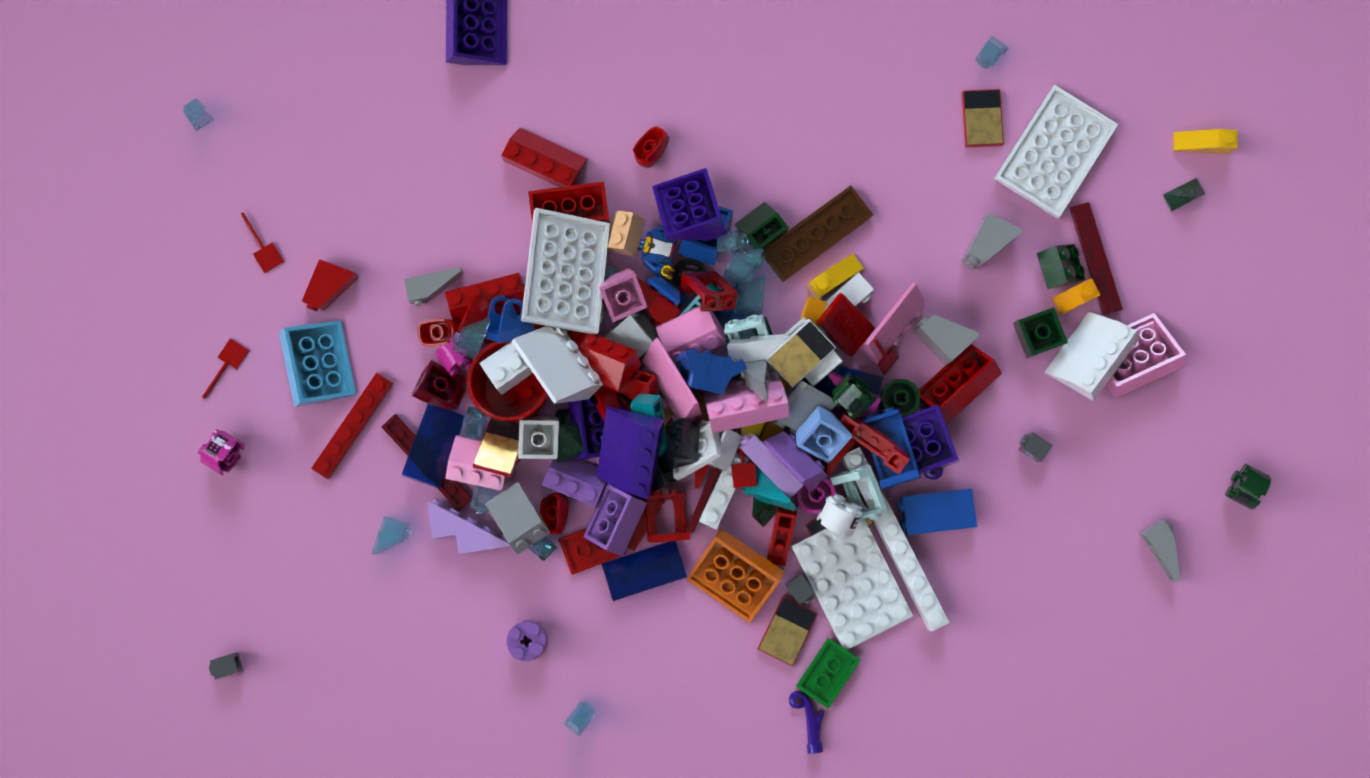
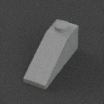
[404,267,464,306]
[741,359,770,401]
[1139,520,1180,582]

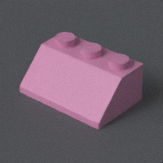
[656,305,726,366]
[445,435,508,491]

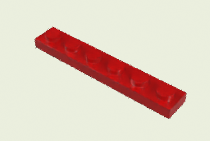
[311,372,394,479]

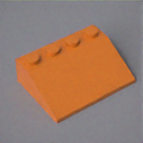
[686,528,785,623]

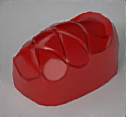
[632,126,670,168]
[417,318,460,347]
[540,493,569,535]

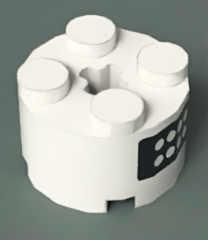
[817,494,863,536]

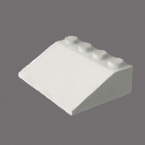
[1045,312,1138,401]
[511,326,603,404]

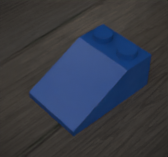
[678,206,733,266]

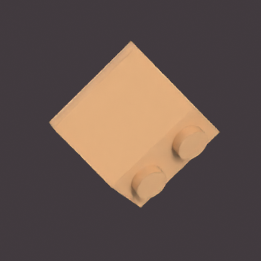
[607,211,645,256]

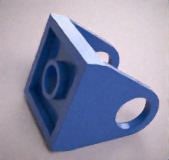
[485,296,535,343]

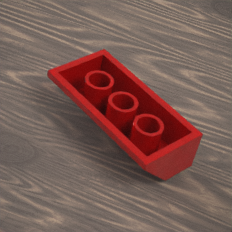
[501,128,588,187]
[528,181,610,223]
[445,273,525,325]
[567,330,641,393]
[919,344,1002,425]

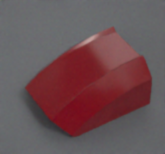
[412,360,466,410]

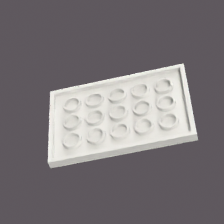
[994,85,1118,219]
[521,208,610,335]
[791,520,913,650]

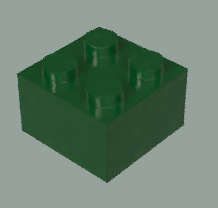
[1013,307,1068,359]

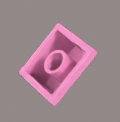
[599,268,647,322]

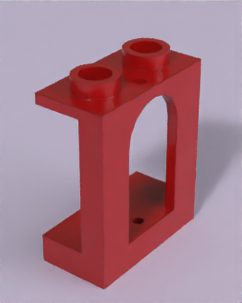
[679,271,738,312]
[645,489,690,543]

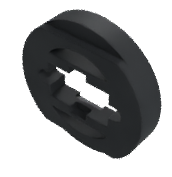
[673,258,706,287]

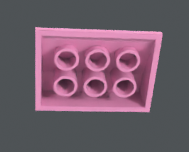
[858,282,925,364]
[1106,313,1186,399]
[642,338,703,422]
[702,370,789,433]

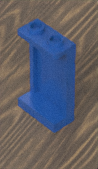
[862,407,921,489]
[898,488,977,535]

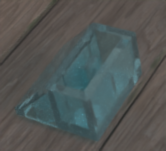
[723,248,765,289]

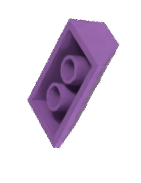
[763,431,827,492]
[541,450,607,508]
[583,484,647,556]

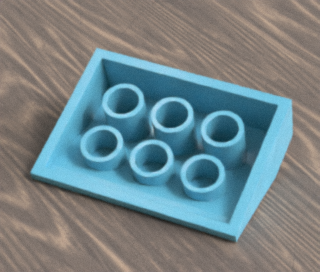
[279,320,356,407]

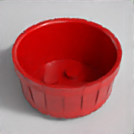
[467,341,549,422]

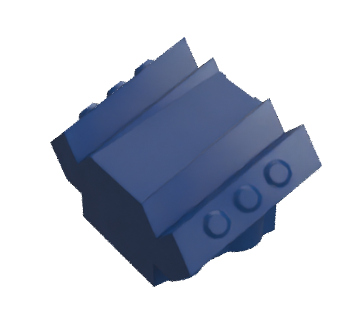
[672,348,747,395]

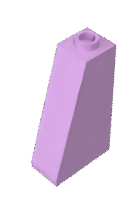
[739,433,803,499]

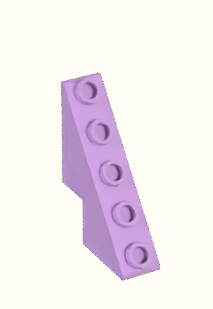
[427,499,510,554]

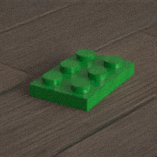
[795,637,860,709]

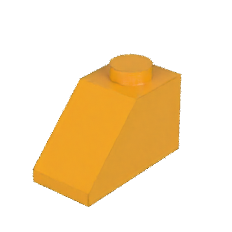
[1052,278,1100,315]

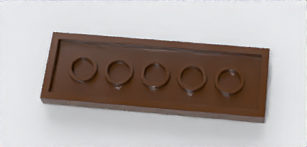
[760,185,874,283]

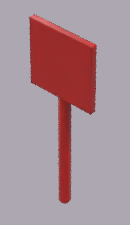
[241,212,284,273]
[202,338,249,399]
[874,338,899,375]
[731,427,757,488]

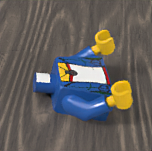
[637,225,677,280]

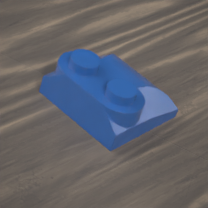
[647,275,687,309]

